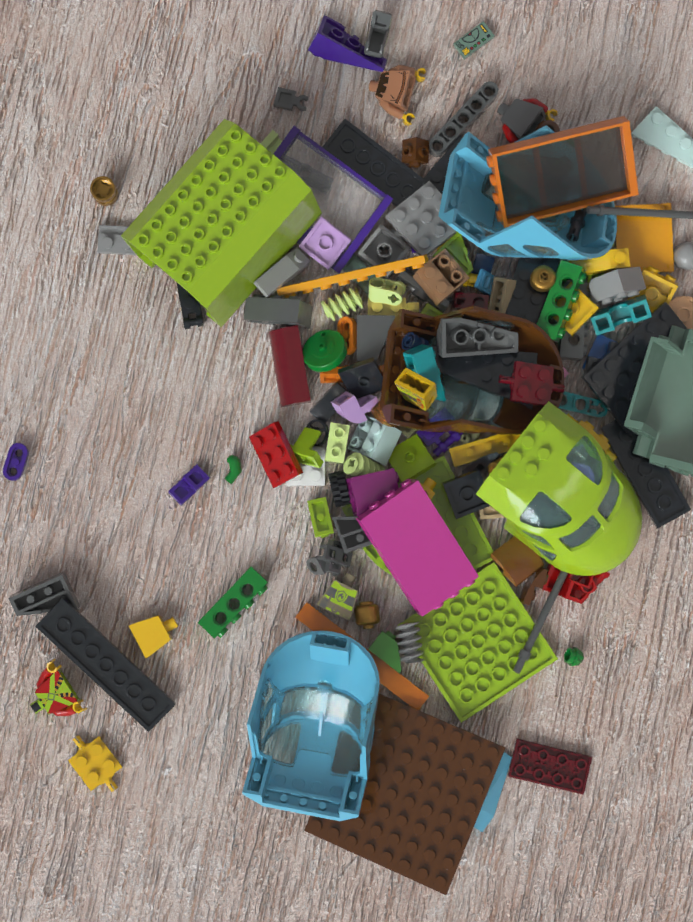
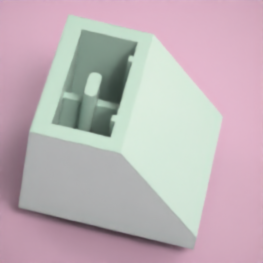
[347,415,402,466]

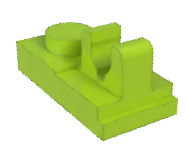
[307,497,334,538]

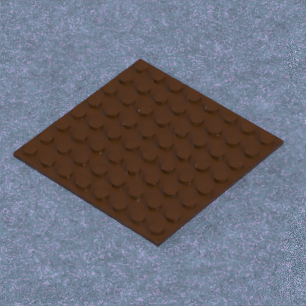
[304,693,506,895]

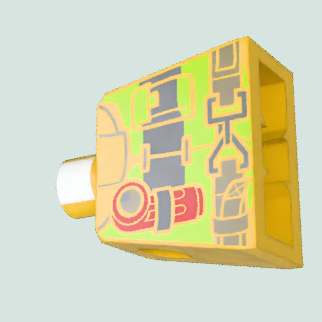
[394,367,437,411]

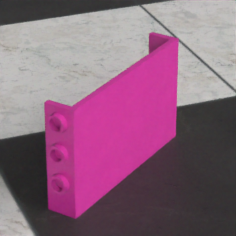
[356,478,479,617]

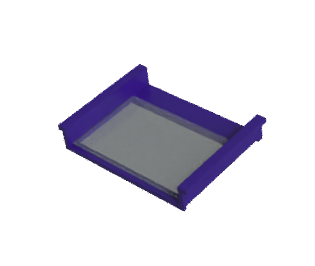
[274,125,393,273]

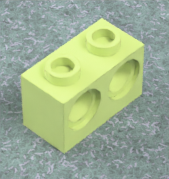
[325,422,350,465]

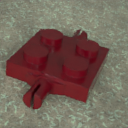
[498,361,565,406]

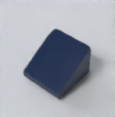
[471,253,495,274]

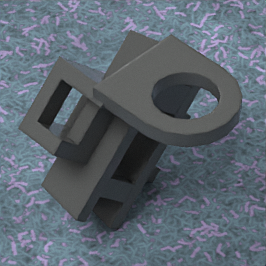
[306,539,352,576]

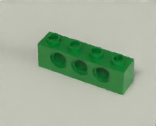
[537,260,587,343]
[198,566,268,639]

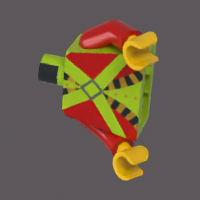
[30,658,87,716]

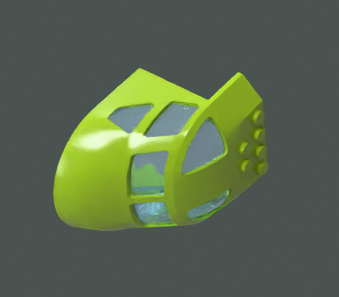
[476,401,642,576]

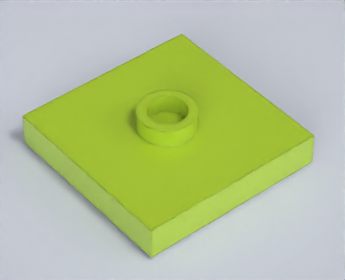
[388,434,436,482]

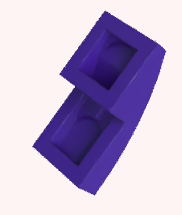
[168,464,210,506]

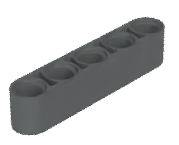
[429,81,499,157]

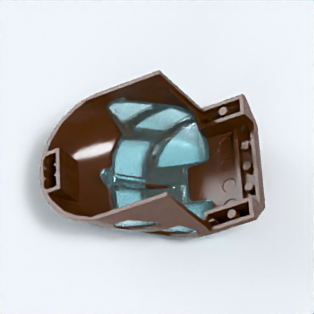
[380,306,565,435]

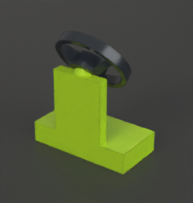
[290,419,329,468]

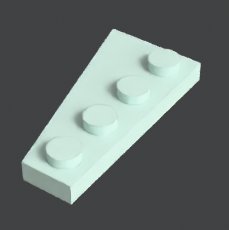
[631,106,693,169]

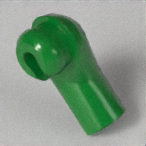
[224,455,242,485]

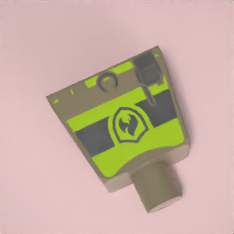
[317,572,358,621]

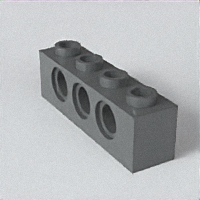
[558,281,590,361]

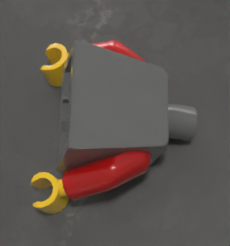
[498,98,558,159]

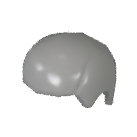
[673,241,693,270]

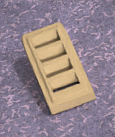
[488,276,517,314]

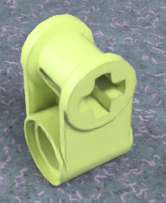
[368,277,406,306]

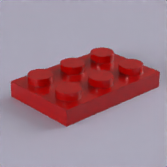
[249,421,303,488]

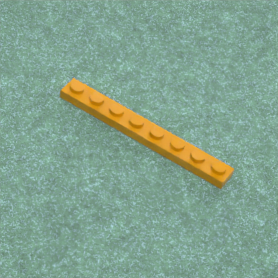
[277,254,429,298]

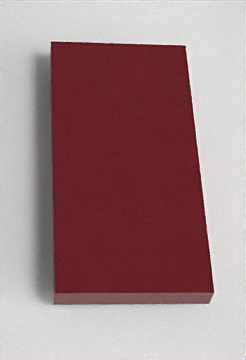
[508,738,592,795]

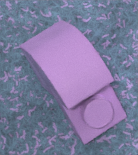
[331,391,379,423]

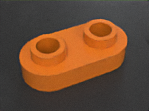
[337,316,357,355]

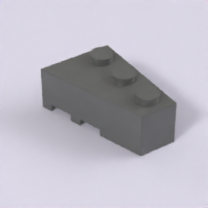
[244,294,313,329]
[332,516,372,554]
[8,572,80,616]

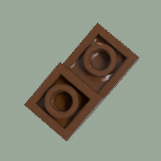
[519,567,548,605]

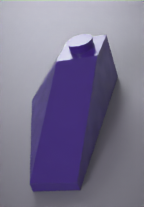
[308,15,387,72]

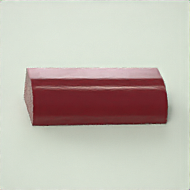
[269,325,311,407]

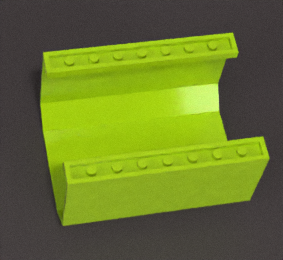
[121,119,322,327]

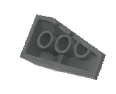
[437,317,518,358]

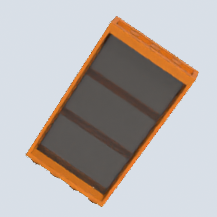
[486,116,639,228]

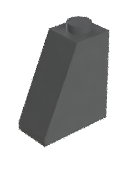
[357,315,395,363]

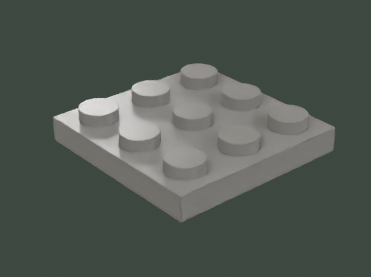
[386,181,457,256]

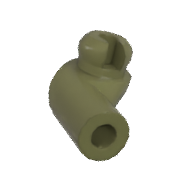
[460,420,481,444]

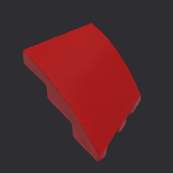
[540,553,610,604]

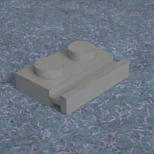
[97,225,136,256]

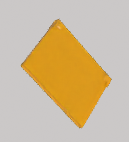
[615,203,674,273]

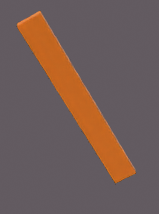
[295,602,429,710]

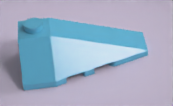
[474,752,512,832]

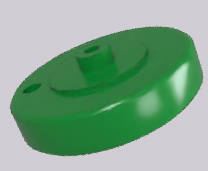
[302,329,348,372]

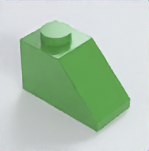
[368,630,401,673]

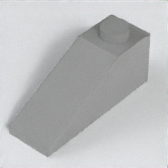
[253,248,311,297]

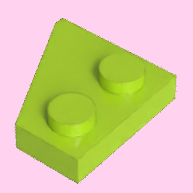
[433,232,473,275]

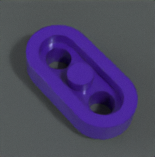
[3,443,29,481]

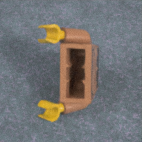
[369,65,426,126]

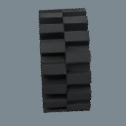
[328,470,351,507]

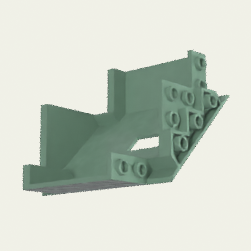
[624,325,693,477]

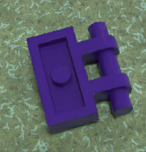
[416,408,464,457]

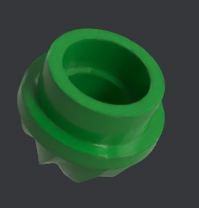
[564,647,584,666]

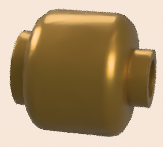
[530,265,556,292]
[354,601,380,629]

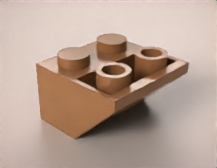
[413,249,470,306]

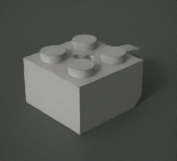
[357,224,411,279]
[589,267,646,305]

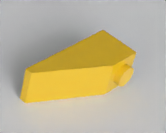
[568,248,630,275]

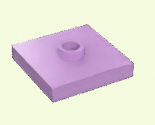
[299,216,352,270]

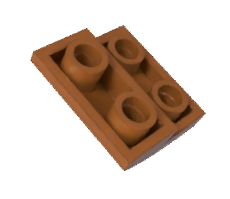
[491,536,544,587]

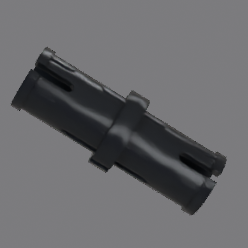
[566,208,587,241]

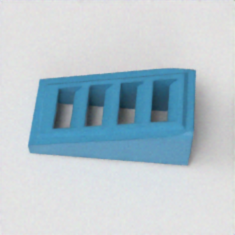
[474,269,502,301]

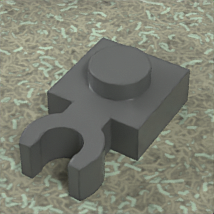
[274,87,309,111]

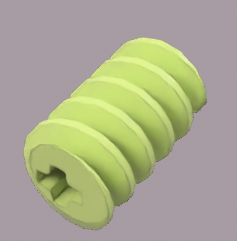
[320,287,364,321]
[343,452,385,477]

